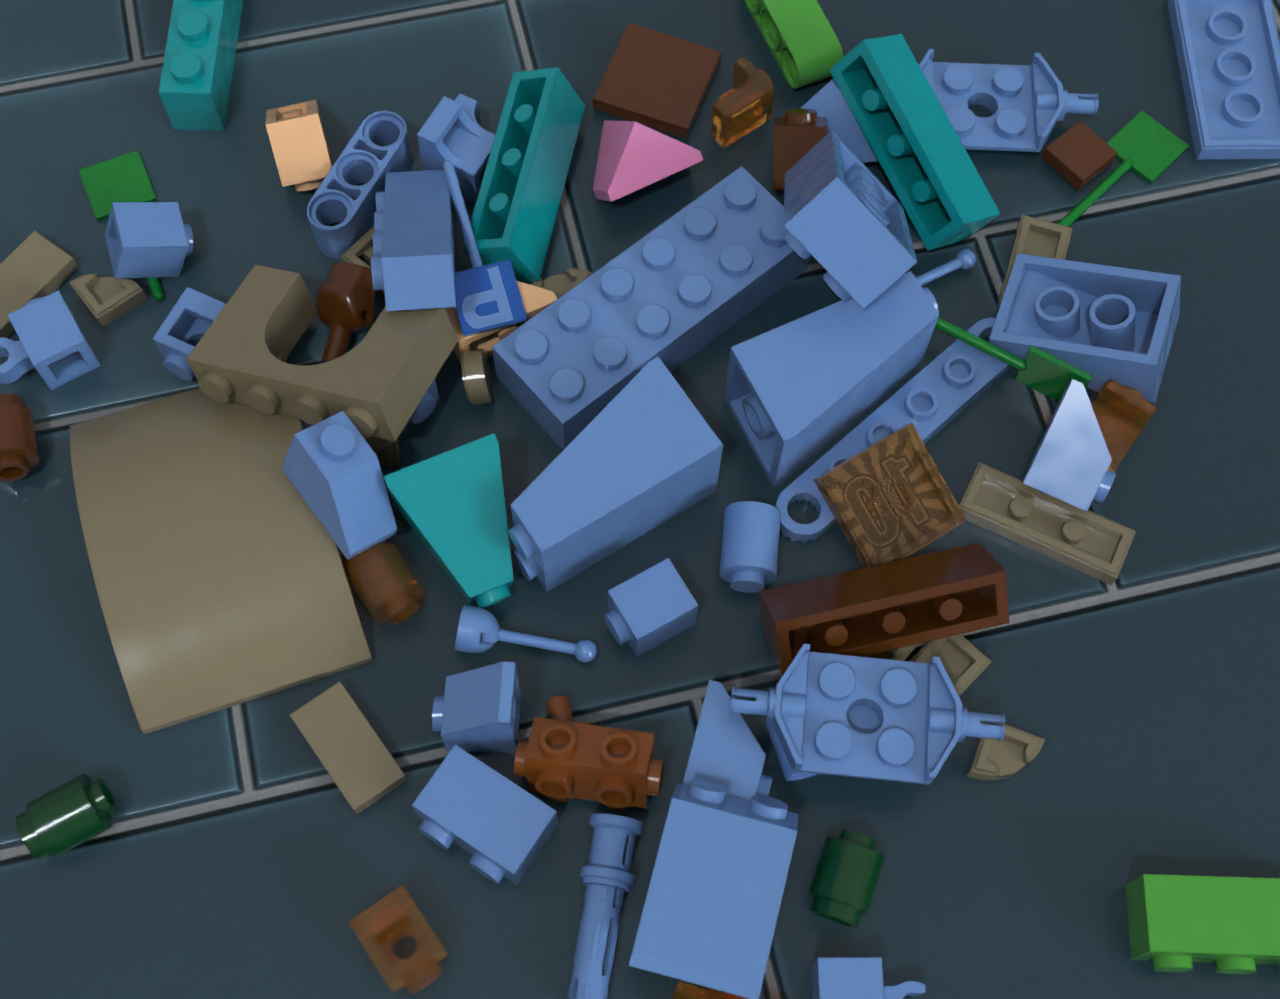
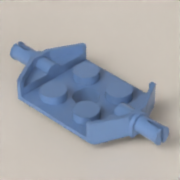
[919,49,1099,152]
[730,643,1005,785]

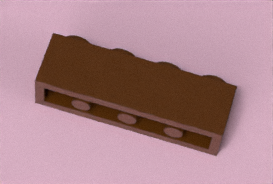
[758,542,1010,675]

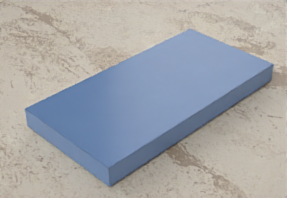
[1167,0,1280,160]

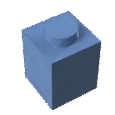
[105,202,194,279]
[603,558,699,657]

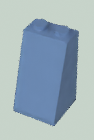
[724,271,939,488]
[508,357,723,593]

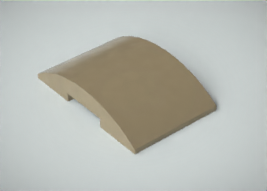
[70,388,373,734]

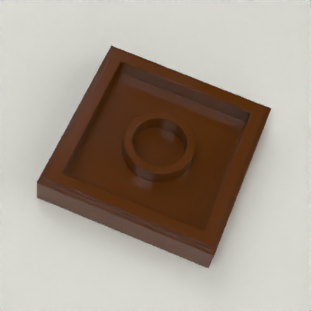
[593,23,722,139]

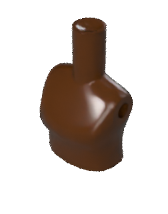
[316,262,375,362]

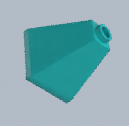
[383,433,514,608]

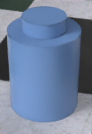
[719,501,781,593]

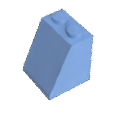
[629,779,798,999]

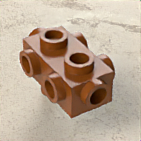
[514,695,665,811]

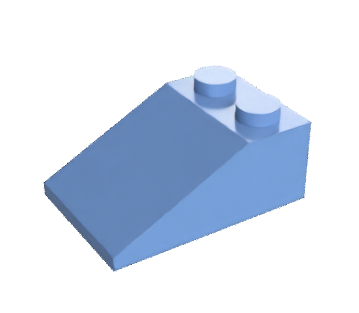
[989,253,1181,402]

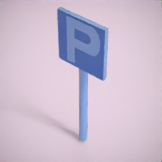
[443,160,528,337]

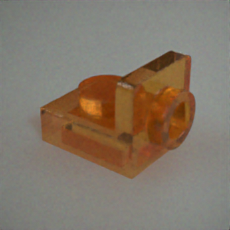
[711,56,774,149]
[1092,379,1156,472]

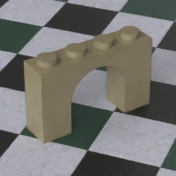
[186,264,458,442]

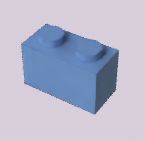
[412,744,559,885]

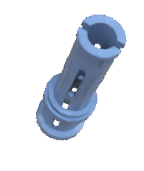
[567,813,644,999]

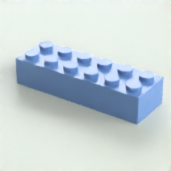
[492,166,809,450]

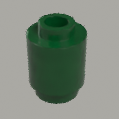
[16,774,118,859]
[808,829,885,928]

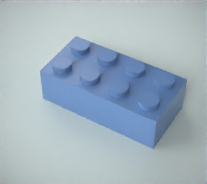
[783,130,917,309]

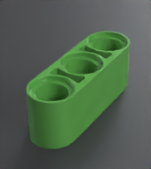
[744,0,844,89]

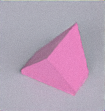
[592,120,703,202]

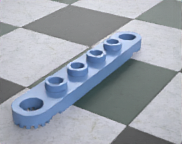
[775,318,1012,543]

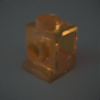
[348,885,448,994]

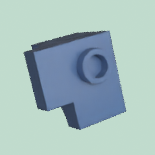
[417,93,495,204]

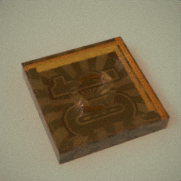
[814,423,967,568]

